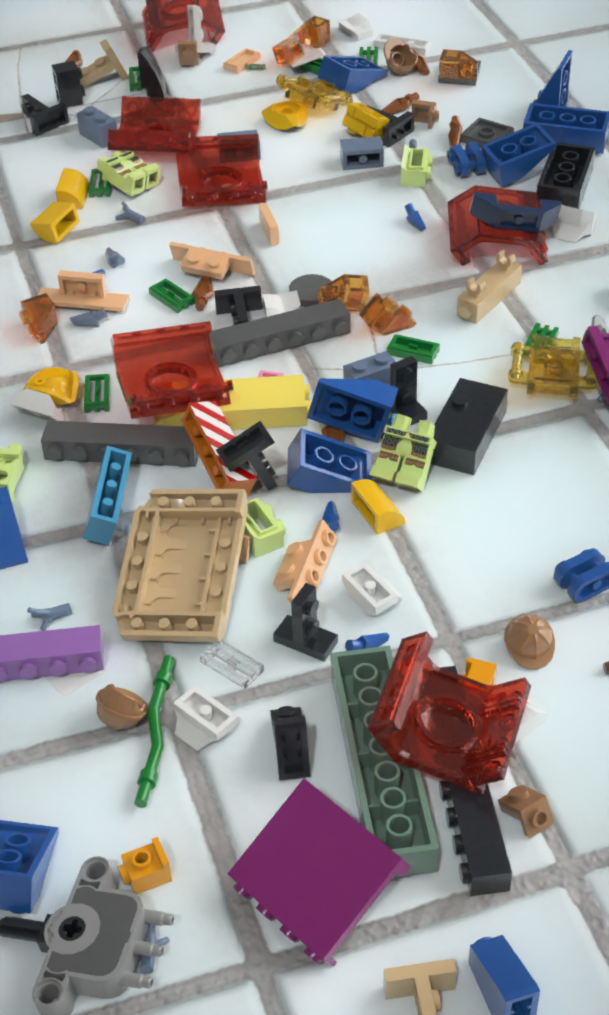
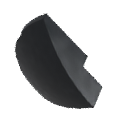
[137,46,167,105]

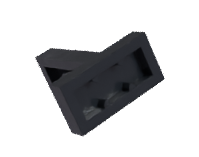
[21,94,69,136]
[366,105,414,147]
[214,286,262,325]
[390,356,428,426]
[216,421,277,491]
[273,583,338,662]
[270,706,311,780]

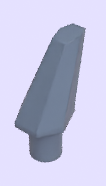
[105,247,125,268]
[69,308,107,326]

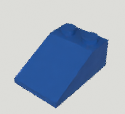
[533,50,573,107]
[317,55,388,95]
[481,123,557,187]
[307,378,398,443]
[287,428,372,493]
[0,486,28,570]
[0,820,59,914]

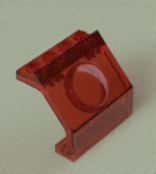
[142,0,225,52]
[108,96,202,156]
[175,134,268,207]
[447,185,549,266]
[110,321,234,419]
[367,631,531,794]

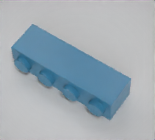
[83,445,132,546]

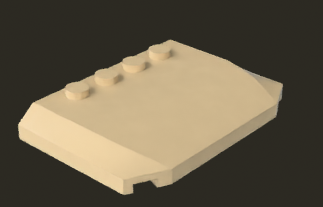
[112,489,248,642]

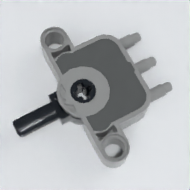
[0,856,174,1015]

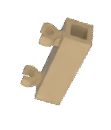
[457,250,522,324]

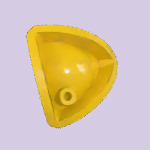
[261,100,307,130]
[23,367,78,405]

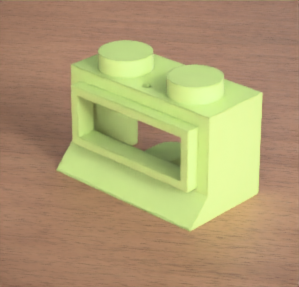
[401,145,433,187]
[244,498,286,558]

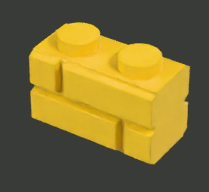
[342,102,390,140]

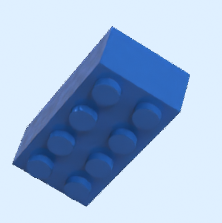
[523,103,609,154]

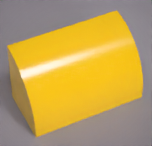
[55,168,90,209]
[30,202,80,244]
[351,479,406,535]

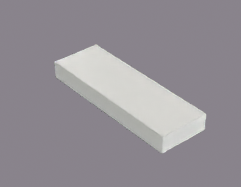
[373,33,431,56]

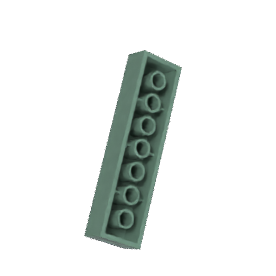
[330,645,439,878]

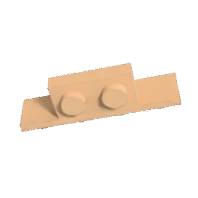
[169,242,255,280]
[35,270,129,312]
[273,520,337,603]

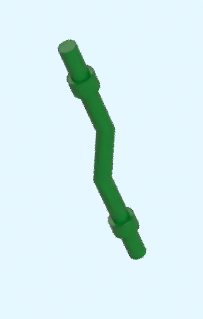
[134,655,175,808]

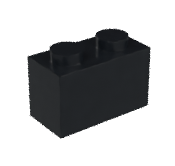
[51,60,85,107]

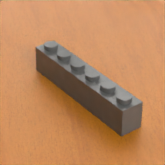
[207,298,351,367]
[41,420,198,467]

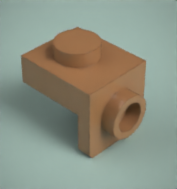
[178,41,200,67]
[412,100,439,129]
[498,785,554,838]

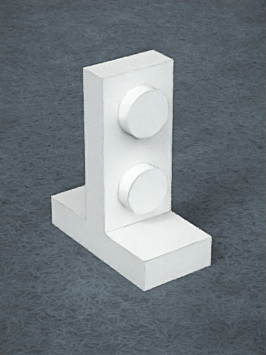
[175,5,216,53]

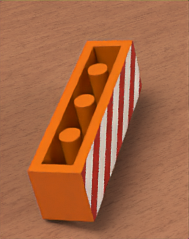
[181,401,257,496]

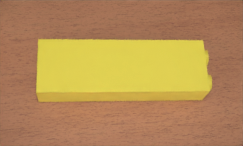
[154,375,311,430]

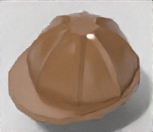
[383,38,418,75]
[504,614,555,670]
[95,684,147,730]

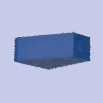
[468,935,540,1015]

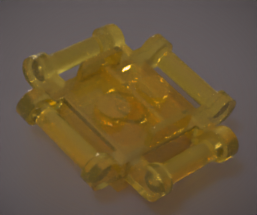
[276,74,353,111]
[508,334,598,398]

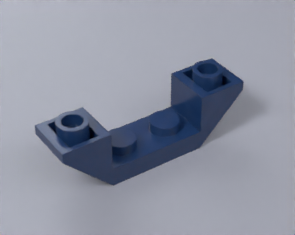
[469,192,562,233]

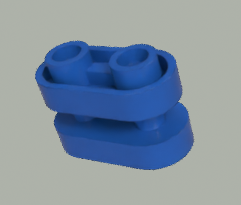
[447,142,486,177]
[553,548,609,603]

